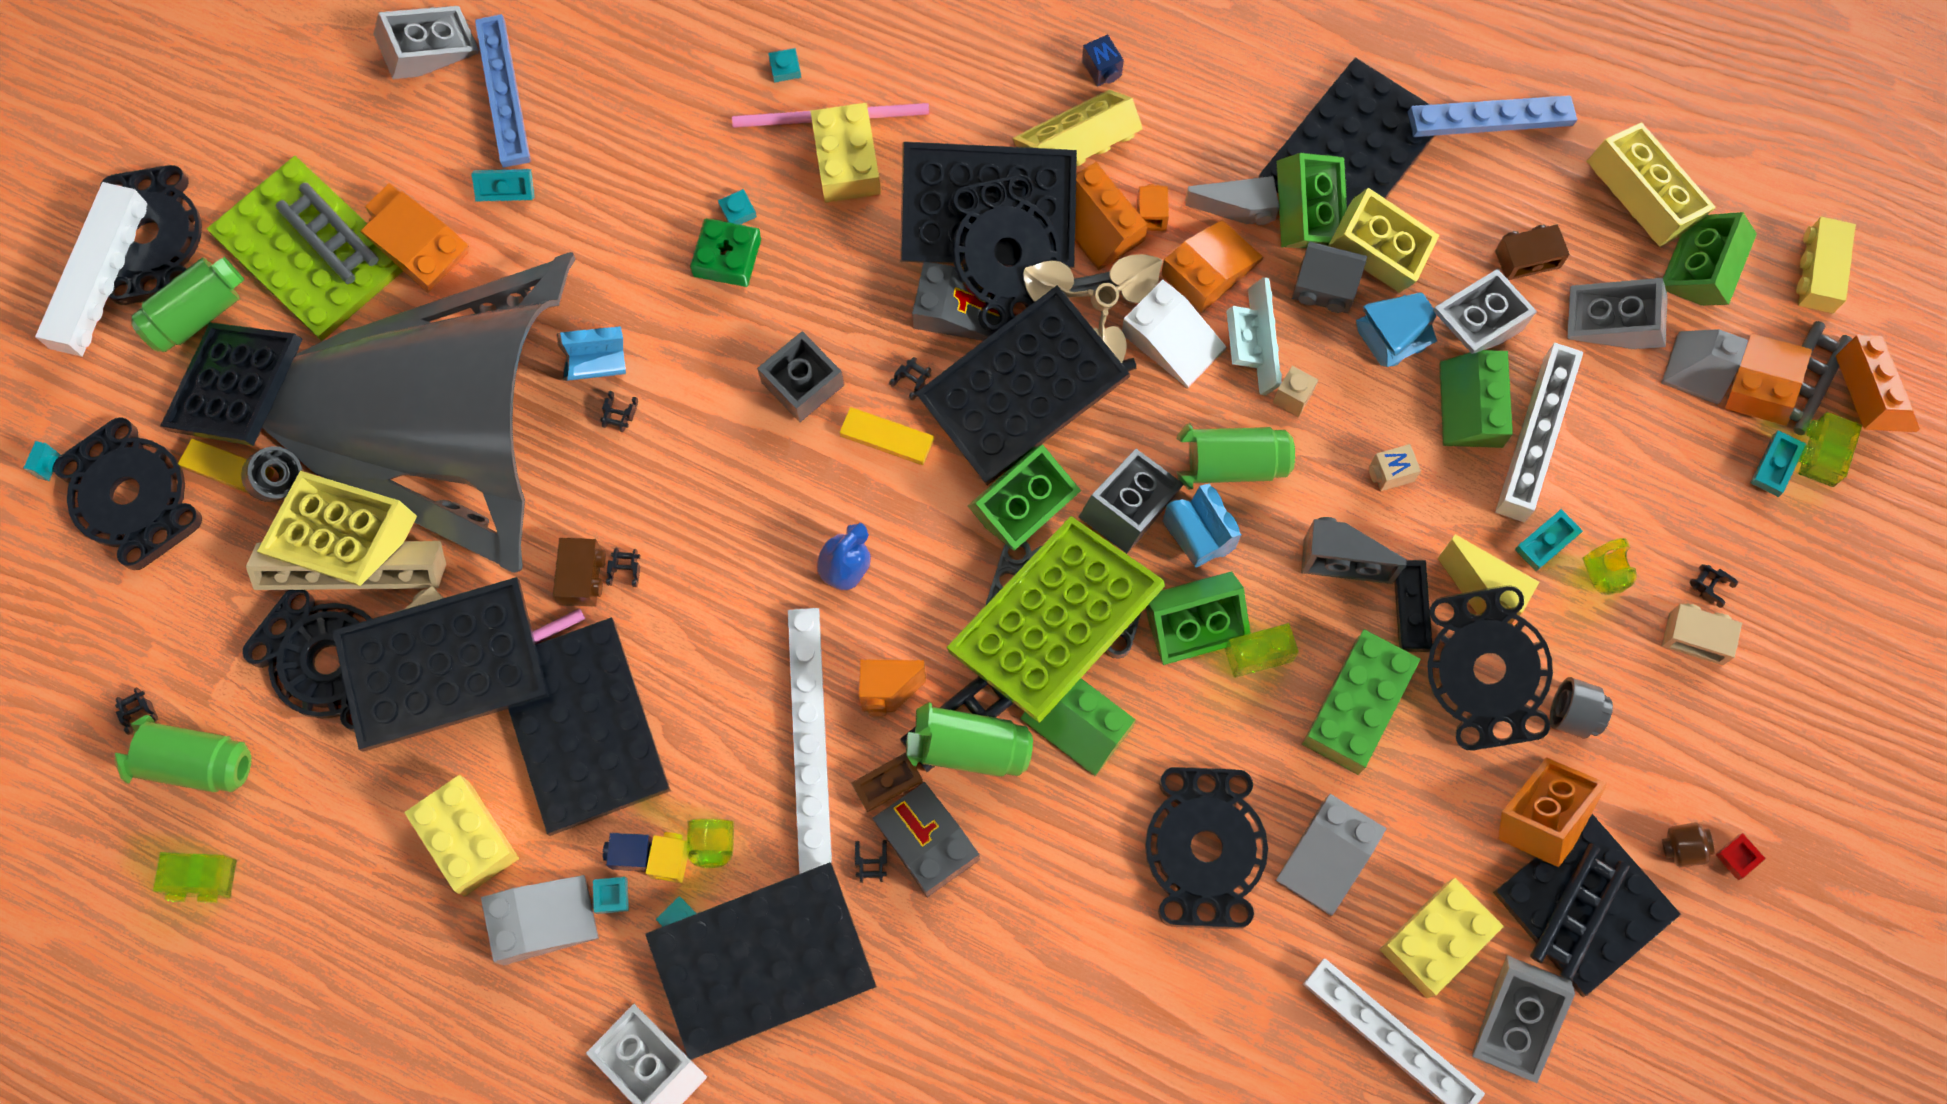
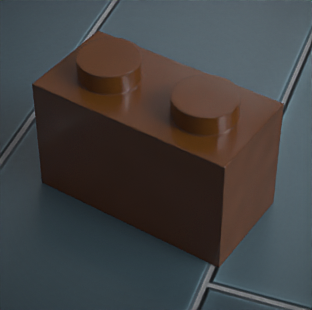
[1495,224,1570,280]
[553,538,606,607]

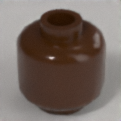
[1662,822,1715,868]

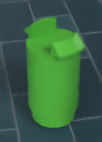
[131,257,245,352]
[1176,423,1295,490]
[906,702,1033,777]
[114,715,252,792]

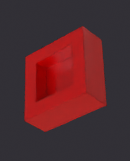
[1715,833,1766,880]

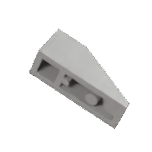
[1185,176,1279,225]

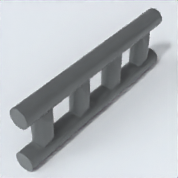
[275,183,379,284]
[1790,321,1852,435]

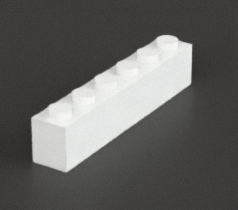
[35,182,147,357]
[1495,342,1583,523]

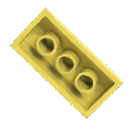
[1012,90,1143,166]
[1586,122,1716,247]

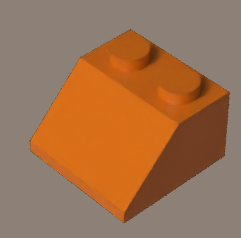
[859,659,926,717]

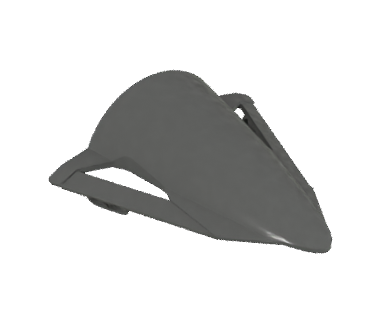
[262,252,576,573]

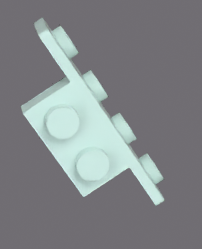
[1226,277,1282,395]

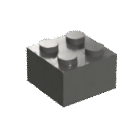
[757,331,844,422]

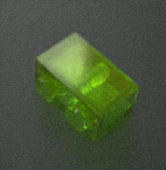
[1798,412,1862,487]
[1225,623,1299,678]
[153,852,237,904]

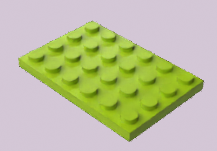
[207,156,403,341]
[946,516,1165,723]

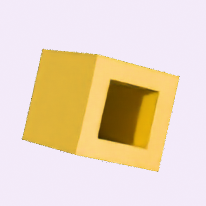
[645,832,690,883]

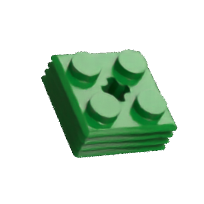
[690,218,762,287]

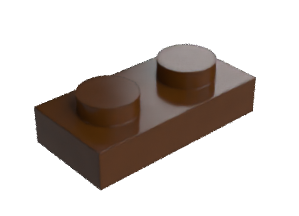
[852,753,923,812]

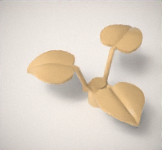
[1023,255,1162,363]

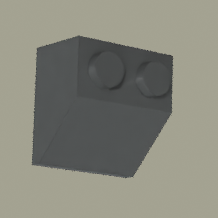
[1292,242,1367,313]

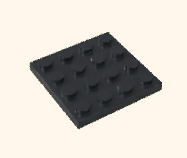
[160,322,303,446]
[1493,814,1681,997]

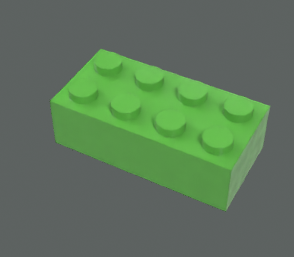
[1302,629,1421,775]

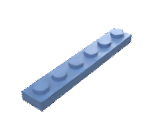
[475,14,531,168]
[1408,95,1577,137]

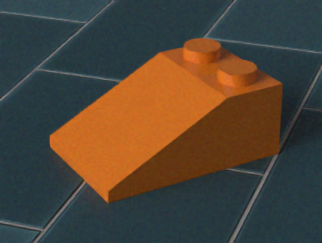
[361,191,469,293]
[1161,220,1263,313]
[1725,333,1812,426]
[1498,757,1607,867]

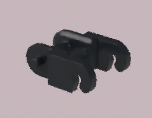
[889,357,931,400]
[600,391,638,432]
[606,548,641,587]
[1689,564,1738,608]
[115,687,158,735]
[855,840,887,883]

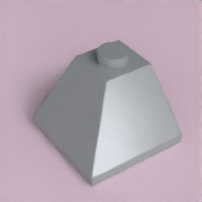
[1661,329,1748,404]

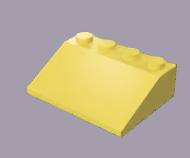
[257,471,417,586]

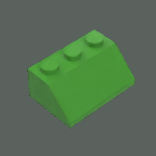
[1277,153,1347,249]
[1663,212,1757,306]
[1439,350,1513,448]
[967,444,1081,550]
[1146,571,1252,665]
[1020,678,1136,776]

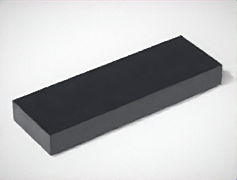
[1394,560,1432,652]

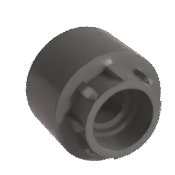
[241,446,302,502]
[1550,677,1613,739]

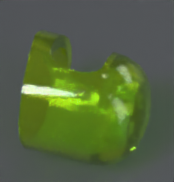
[1582,538,1637,595]
[687,819,734,868]

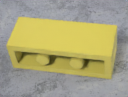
[1796,216,1856,314]

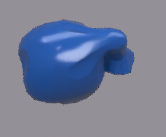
[817,522,871,591]

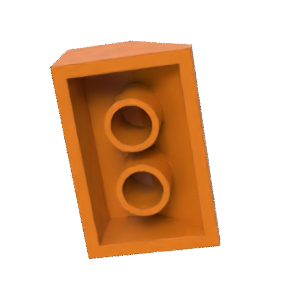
[1075,162,1148,271]
[1835,335,1920,432]

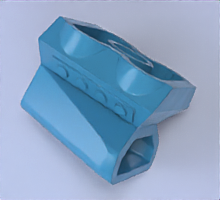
[1356,292,1437,367]
[557,326,626,381]
[1163,483,1242,568]

